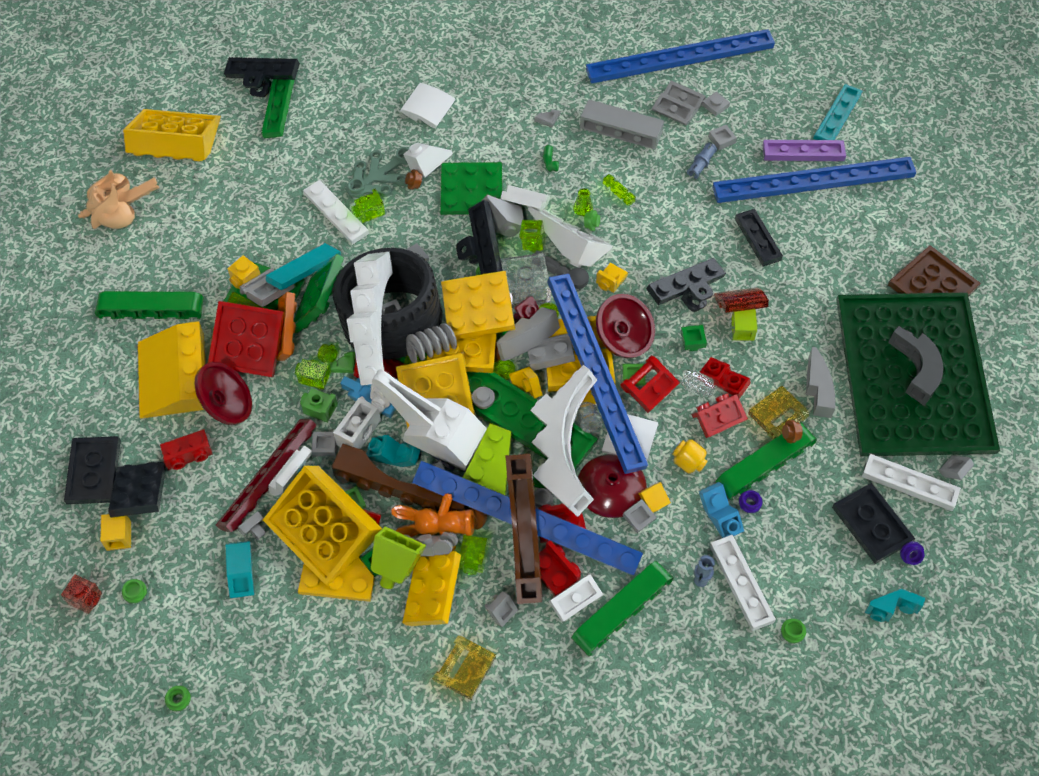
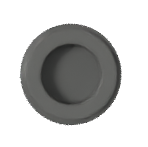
[568,268,589,289]

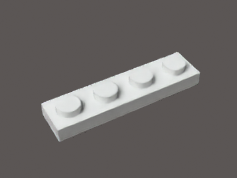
[303,180,369,245]
[862,454,961,511]
[710,535,776,631]

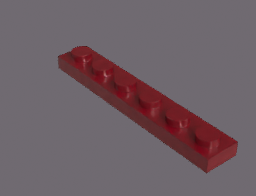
[216,419,316,532]

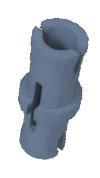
[687,143,717,179]
[694,555,715,587]

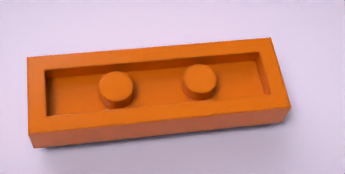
[277,292,297,361]

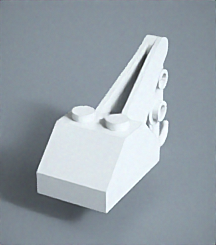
[360,370,487,471]

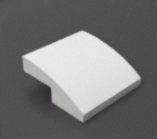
[400,83,455,129]
[501,185,551,209]
[602,414,658,461]
[269,446,312,496]

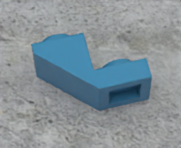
[698,482,744,538]

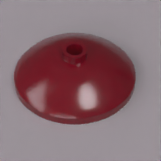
[596,294,655,359]
[194,362,252,425]
[578,454,647,518]

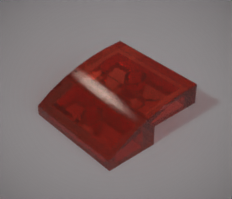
[714,287,769,313]

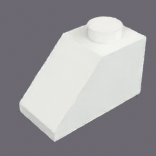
[403,142,453,177]

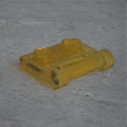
[748,386,809,440]
[432,635,496,701]

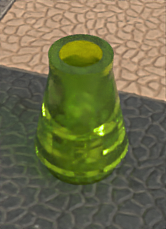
[573,188,593,216]

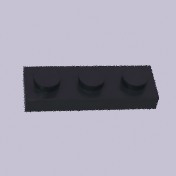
[735,208,783,267]

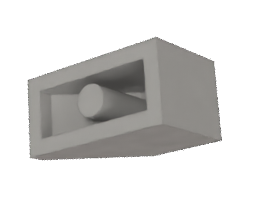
[483,195,525,237]

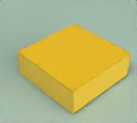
[639,482,671,513]

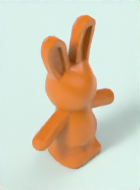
[391,493,475,551]

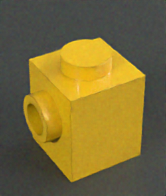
[227,255,260,289]
[100,514,131,551]

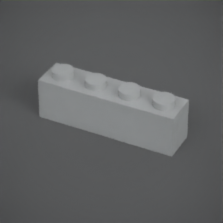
[580,99,664,149]

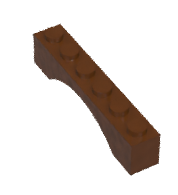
[331,444,469,512]
[505,454,543,604]

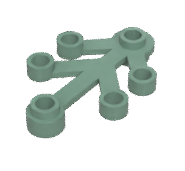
[346,147,409,198]

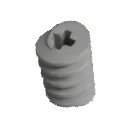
[406,323,457,363]

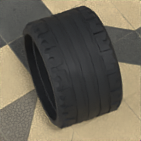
[332,248,442,360]

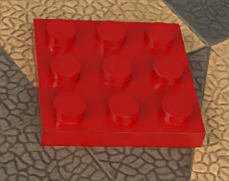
[208,301,285,378]

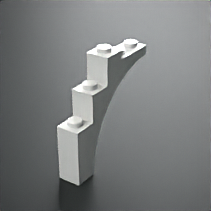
[347,252,393,385]
[531,365,597,517]

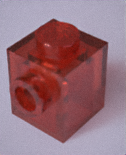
[61,574,103,614]

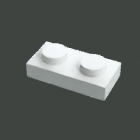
[549,574,603,622]

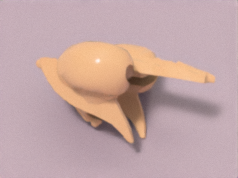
[78,170,160,229]

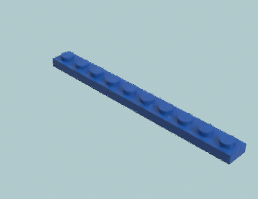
[586,29,775,84]
[712,157,916,203]
[547,274,648,474]
[412,461,643,575]

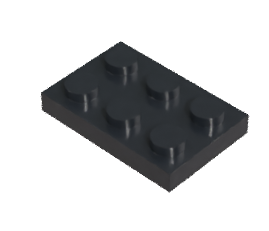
[64,436,121,505]
[108,461,166,518]
[832,483,915,564]

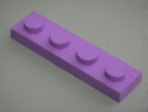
[762,140,846,161]

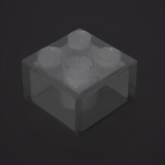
[501,253,551,308]

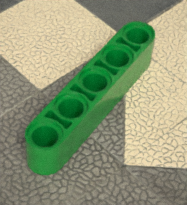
[95,291,204,319]
[715,422,817,501]
[571,561,674,657]

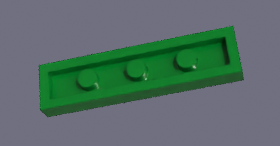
[261,79,294,139]

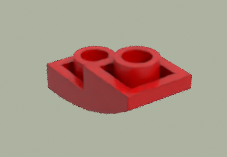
[699,357,751,399]

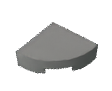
[534,110,561,128]

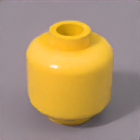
[672,439,708,474]

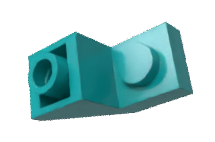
[366,435,420,467]
[225,541,255,598]
[865,589,925,622]

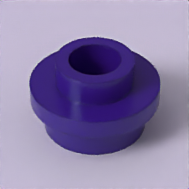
[739,490,763,513]
[900,541,925,565]

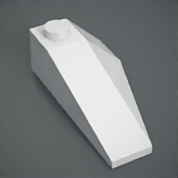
[528,206,612,268]

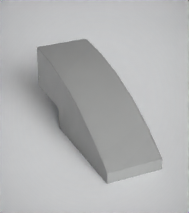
[496,307,560,361]
[806,347,835,418]

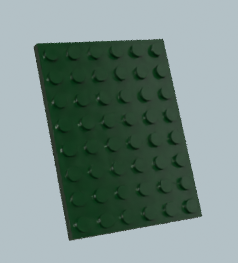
[836,292,1000,457]

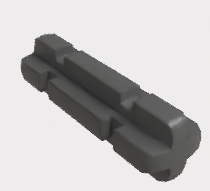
[531,251,570,276]

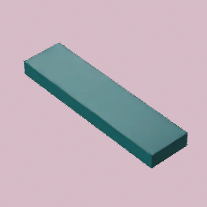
[813,84,863,140]
[266,243,341,291]

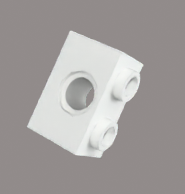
[333,398,381,449]

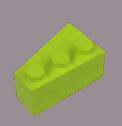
[463,423,511,495]

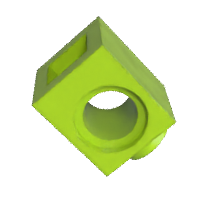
[731,307,757,341]

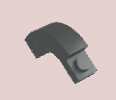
[888,326,943,406]

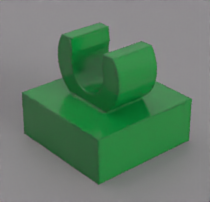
[680,325,707,352]

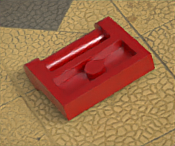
[620,355,680,413]

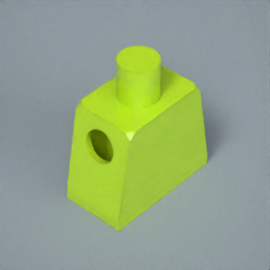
[371,527,426,589]

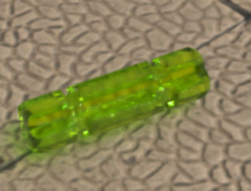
[603,174,636,206]

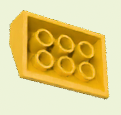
[123,109,221,161]
[138,321,206,419]
[263,466,382,585]

